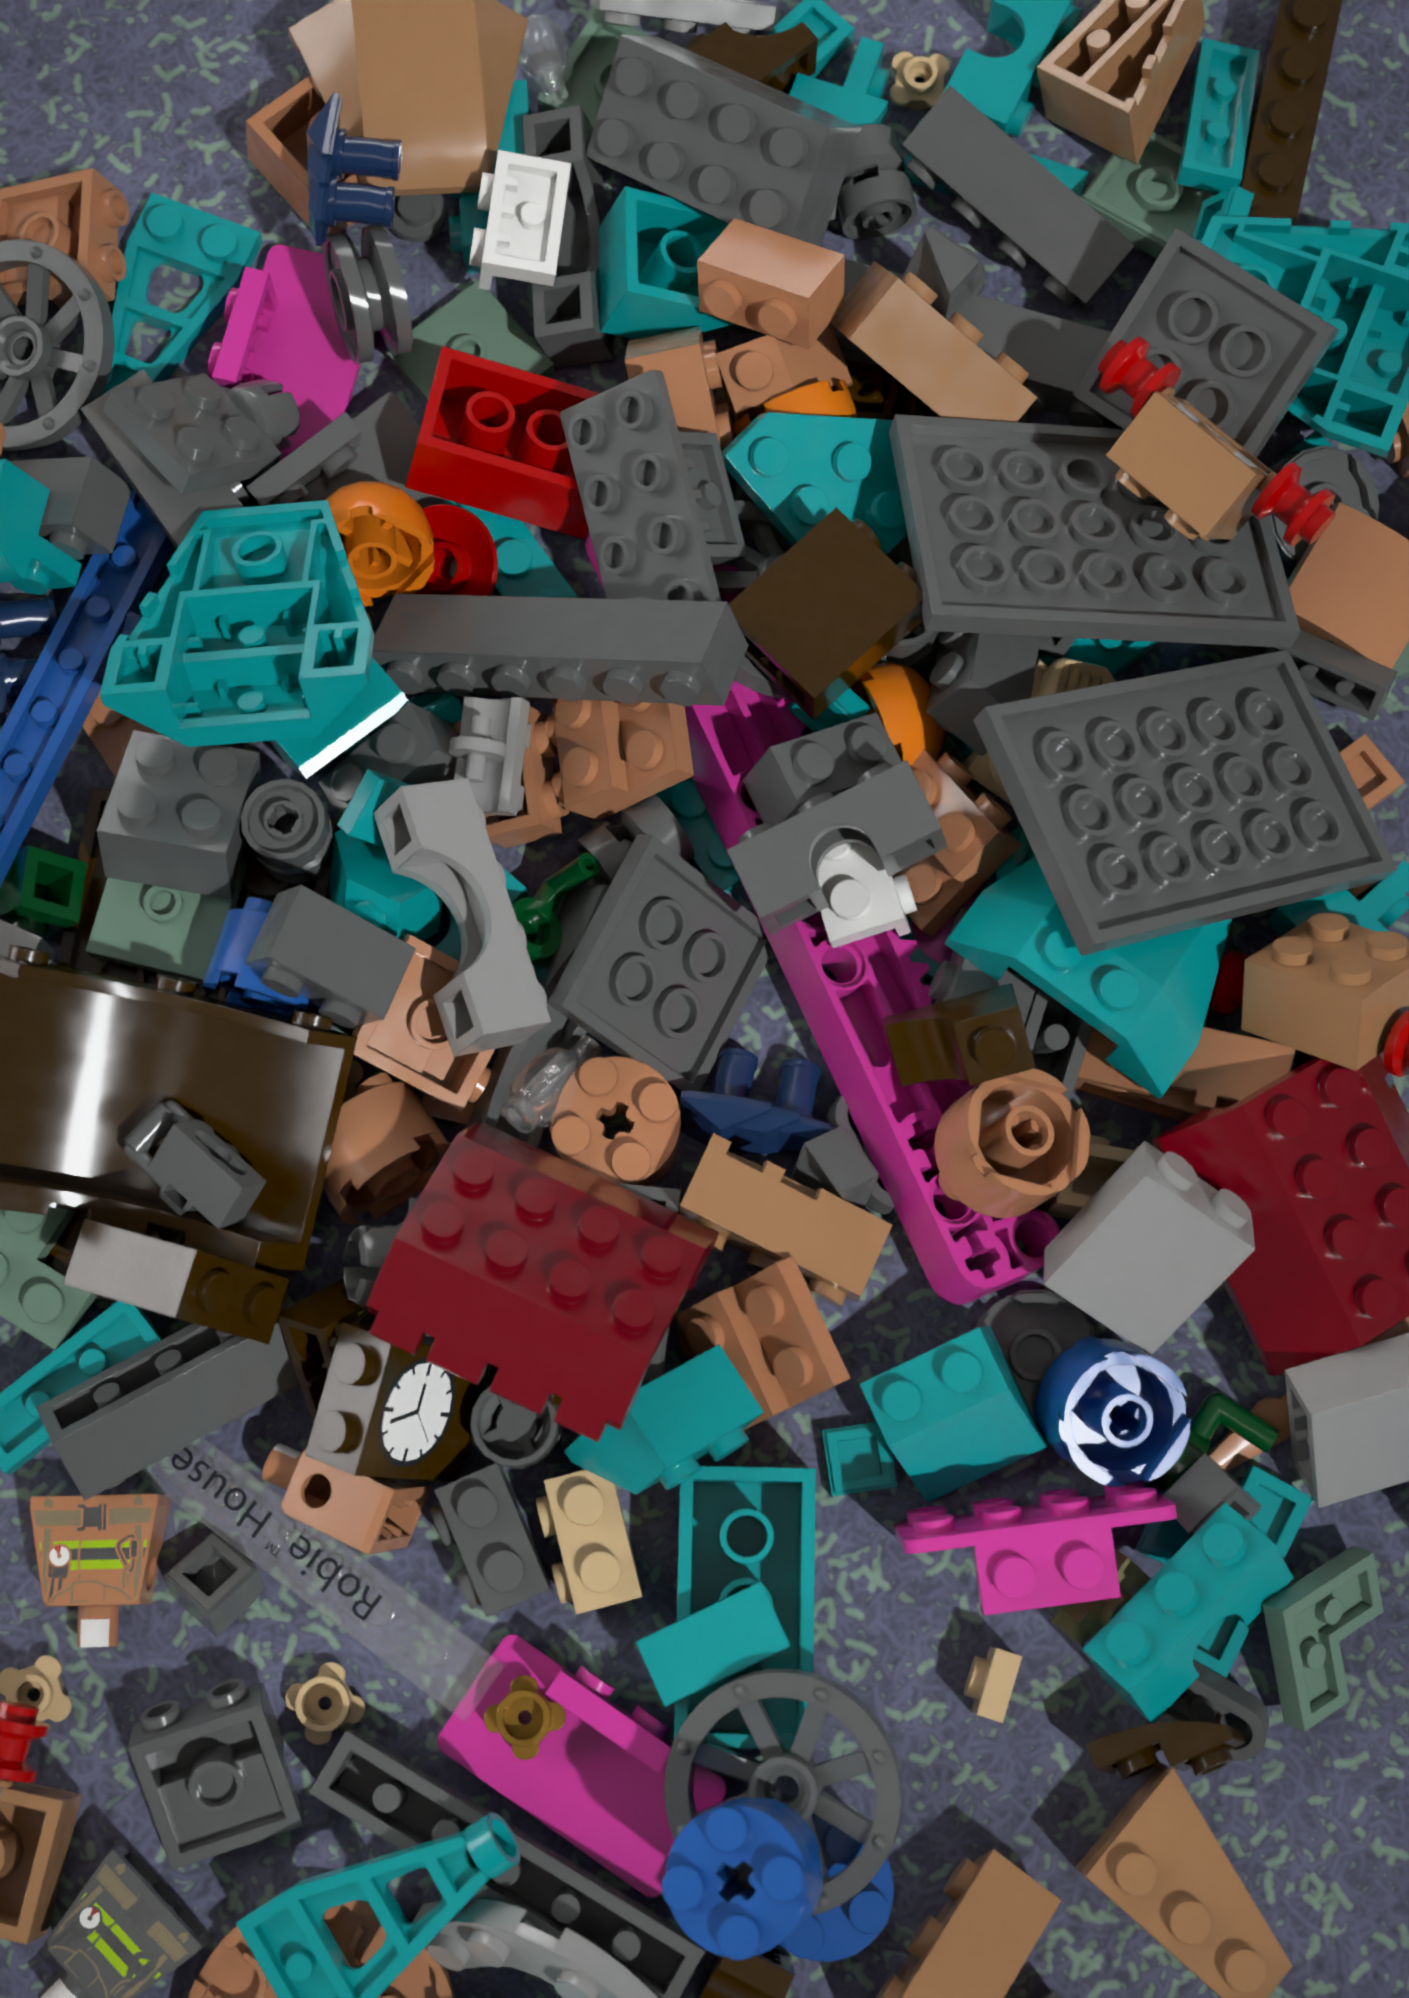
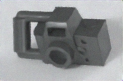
[124,1100,267,1229]

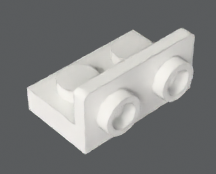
[469,150,571,290]

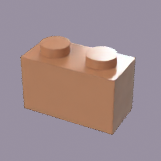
[697,218,845,349]

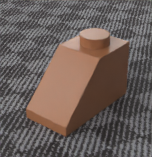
[716,325,853,422]

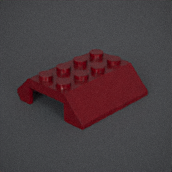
[1152,1054,1409,1376]
[366,1121,720,1442]

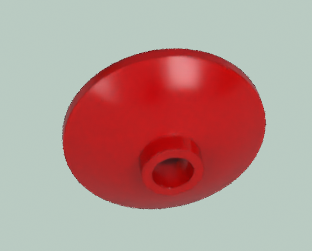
[414,504,498,596]

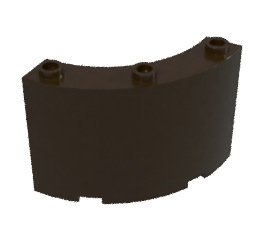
[0,944,357,1270]

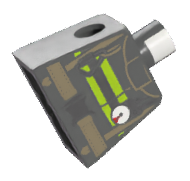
[38,1843,214,1998]

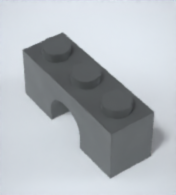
[727,760,948,935]

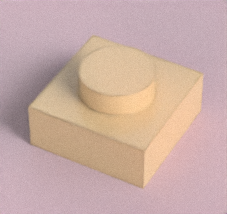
[964,1646,1022,1723]

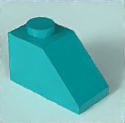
[329,829,443,941]

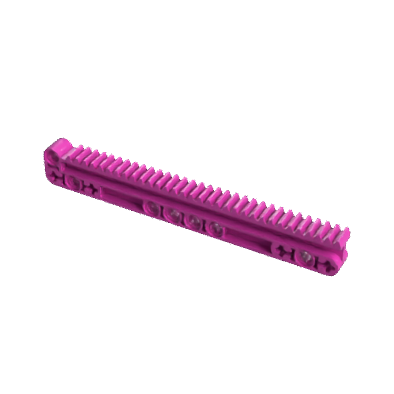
[585,532,1060,1305]

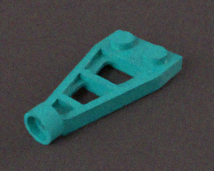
[102,192,263,395]
[236,1812,521,1998]

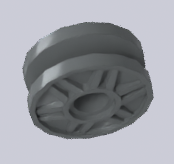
[323,225,413,364]

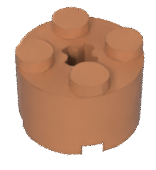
[550,1056,681,1186]
[934,1068,1091,1218]
[322,1073,450,1225]

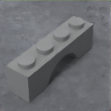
[373,778,551,1057]

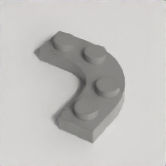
[412,1898,658,1998]

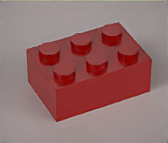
[405,346,599,539]

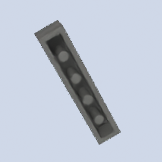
[1200,629,1398,721]

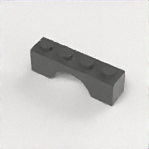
[523,105,614,369]

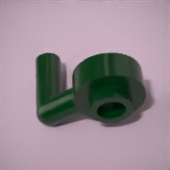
[512,853,600,966]
[1152,1392,1280,1491]

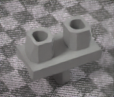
[448,697,532,816]

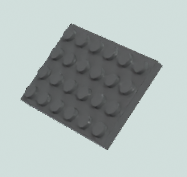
[889,414,1301,648]
[973,650,1397,956]

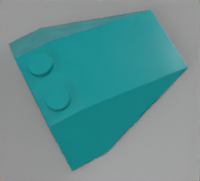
[1201,216,1409,458]
[100,500,375,747]
[944,856,1232,1099]

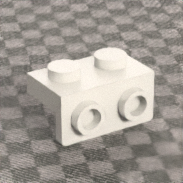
[818,843,917,948]

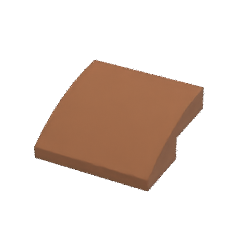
[1287,502,1409,669]

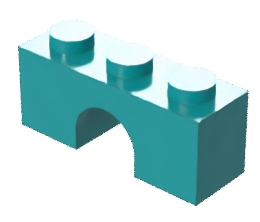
[941,0,1083,139]
[1083,1503,1294,1724]

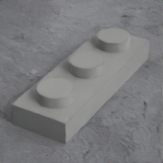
[589,0,776,35]

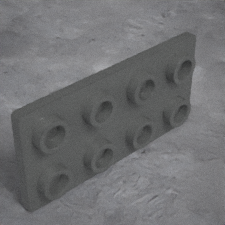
[560,370,748,601]
[243,392,448,509]

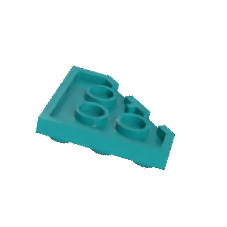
[722,412,907,555]

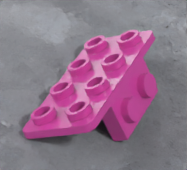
[208,245,362,462]
[893,1480,1177,1615]
[437,1635,726,1898]

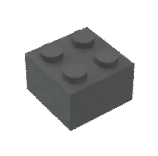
[97,730,262,900]

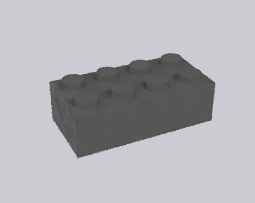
[586,35,861,247]

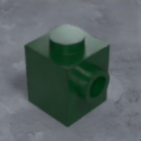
[0,845,87,941]

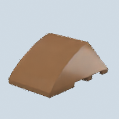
[288,0,528,196]

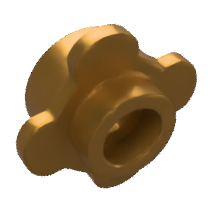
[484,1675,566,1760]

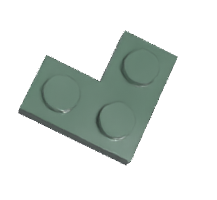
[0,1207,97,1350]
[1262,1546,1384,1732]

